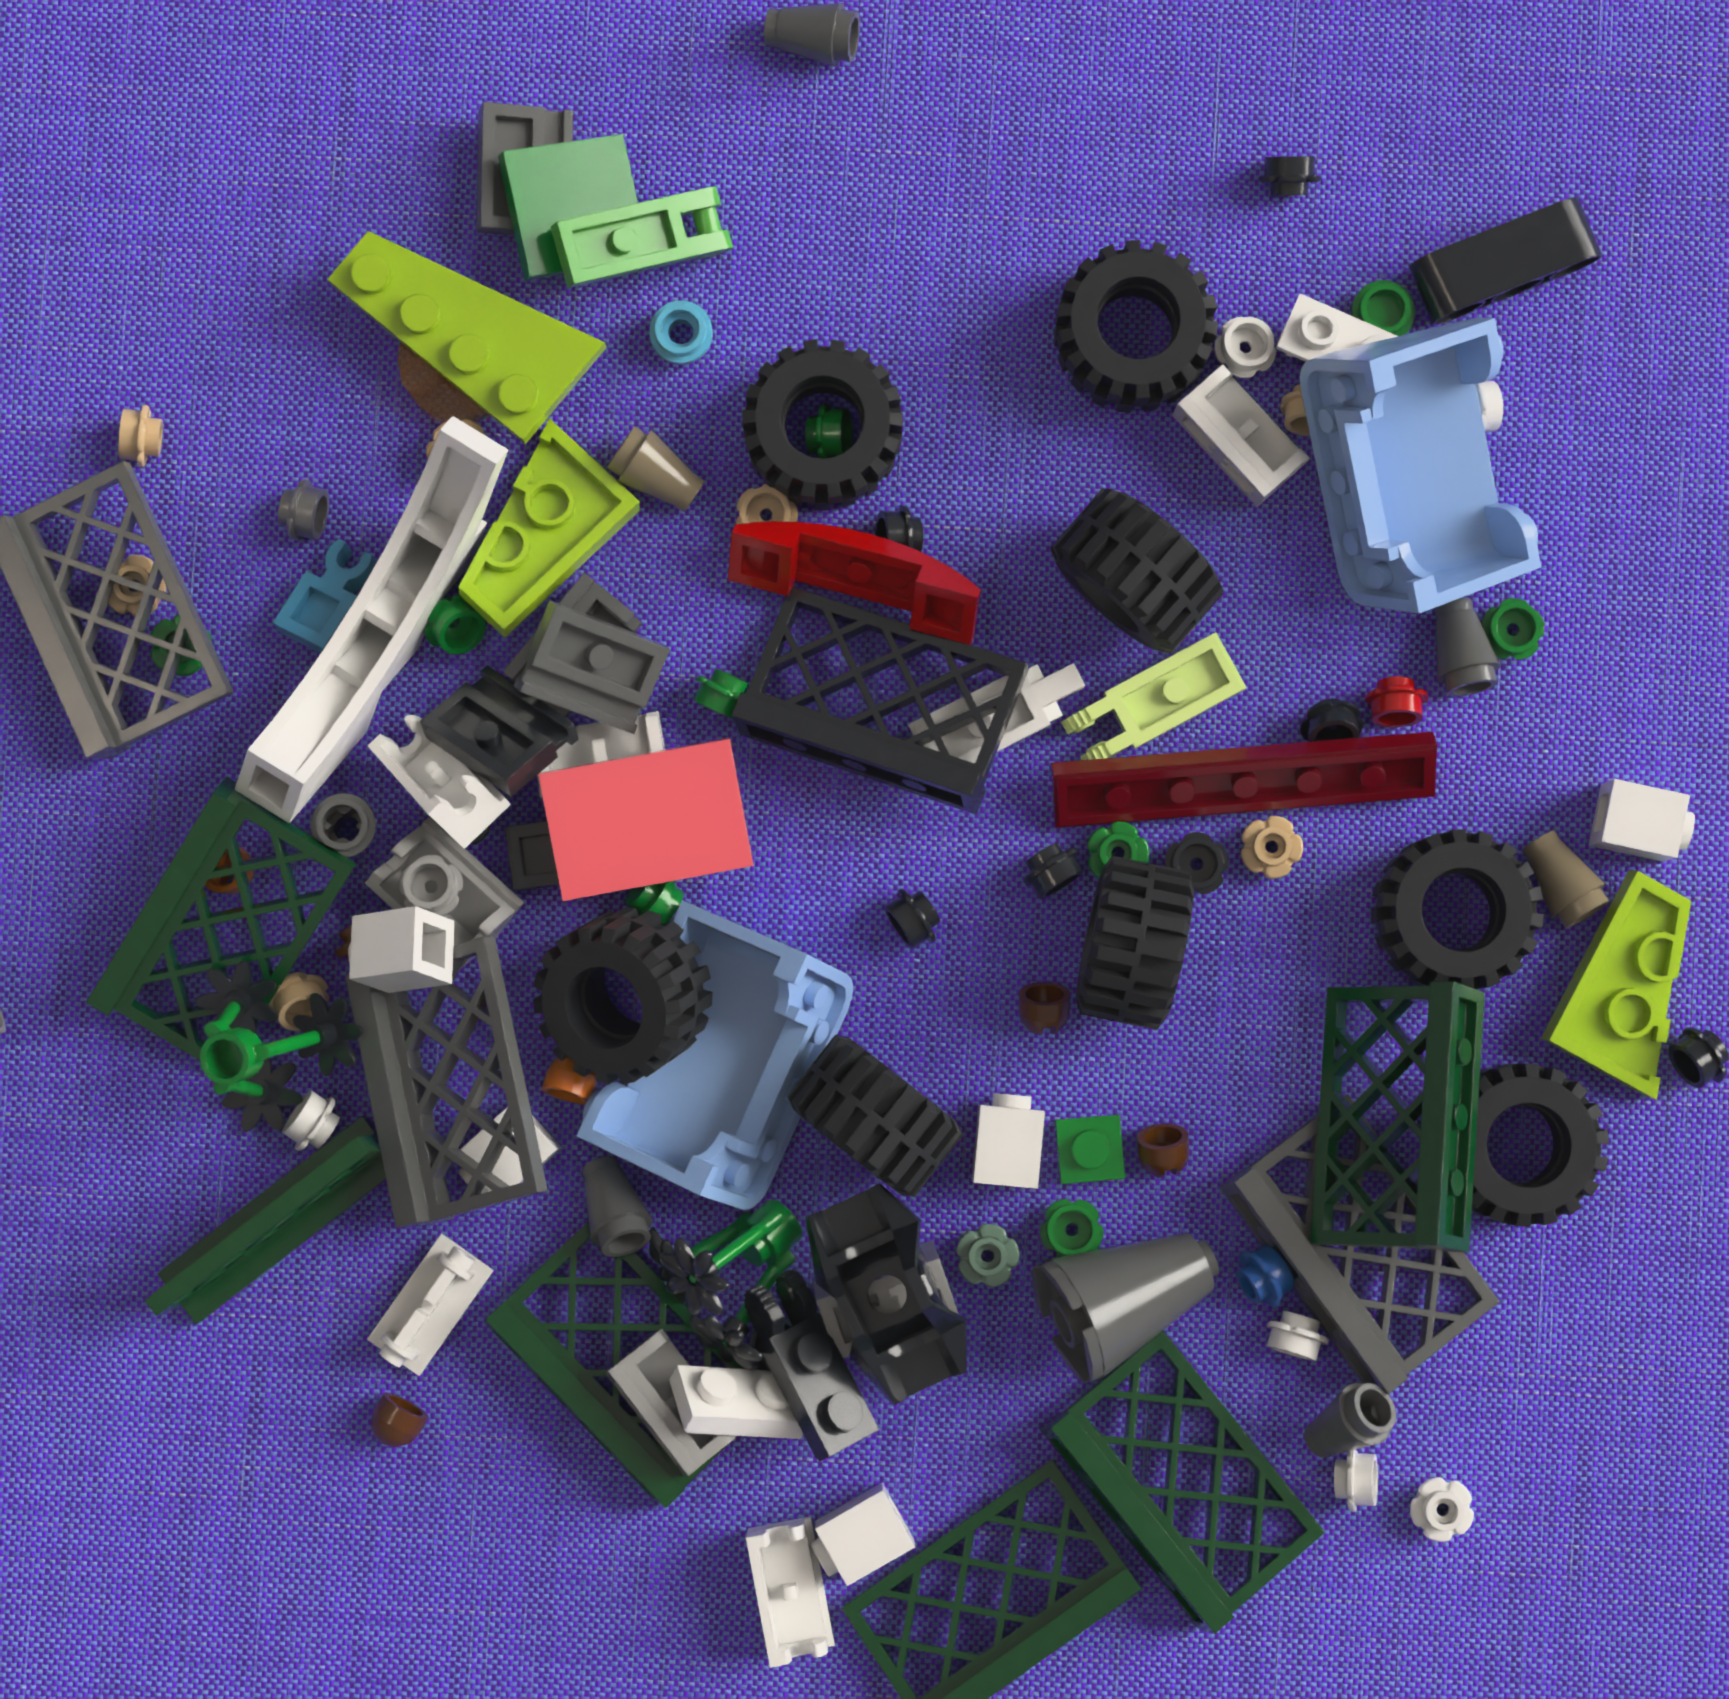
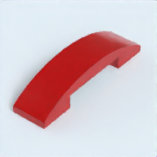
[728,521,981,645]

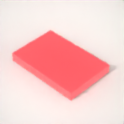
[538,738,754,901]

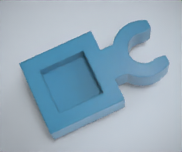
[273,539,377,653]

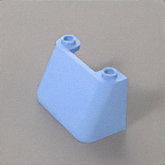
[1300,318,1541,614]
[577,900,853,1210]

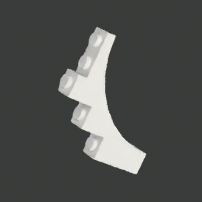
[234,416,508,824]

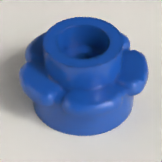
[1236,1245,1294,1307]

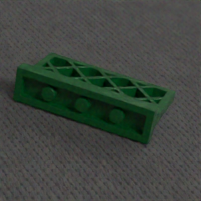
[86,776,356,1060]
[1310,982,1485,1252]
[145,1116,386,1325]
[484,1222,746,1508]
[1039,1331,1325,1634]
[841,1460,1142,1699]

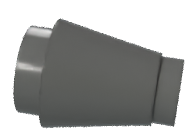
[764,3,860,67]
[1434,598,1500,697]
[311,793,376,857]
[582,1156,652,1257]
[1304,1383,1396,1458]

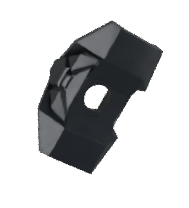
[806,1184,967,1405]

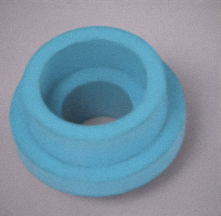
[649,300,713,365]

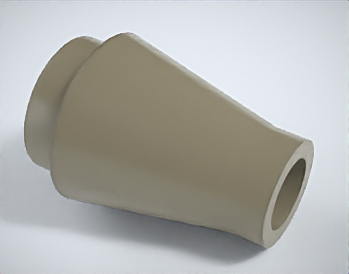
[607,426,705,512]
[1522,830,1610,929]

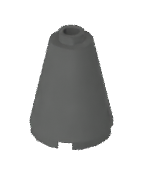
[1032,1233,1219,1383]

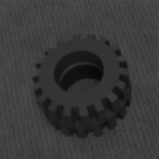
[1054,240,1218,413]
[742,339,903,510]
[1050,488,1223,653]
[1371,829,1544,989]
[1076,856,1194,1030]
[533,908,713,1084]
[787,1035,963,1197]
[1472,1064,1609,1227]

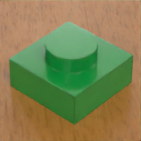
[1055,1114,1125,1184]

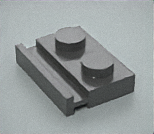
[476,102,573,236]
[514,600,670,734]

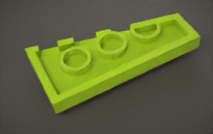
[327,231,607,445]

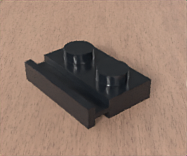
[420,665,579,797]

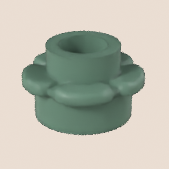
[956,1224,1020,1287]

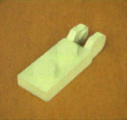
[1061,632,1247,760]

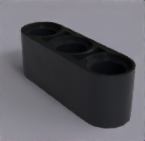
[1409,197,1602,325]

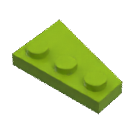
[458,418,640,638]
[1540,870,1691,1100]

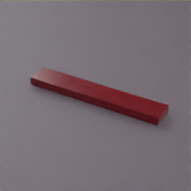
[1051,732,1437,828]

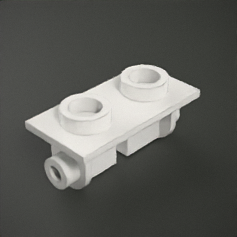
[1276,294,1397,362]
[367,1234,494,1376]

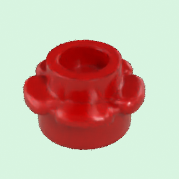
[1365,676,1428,728]

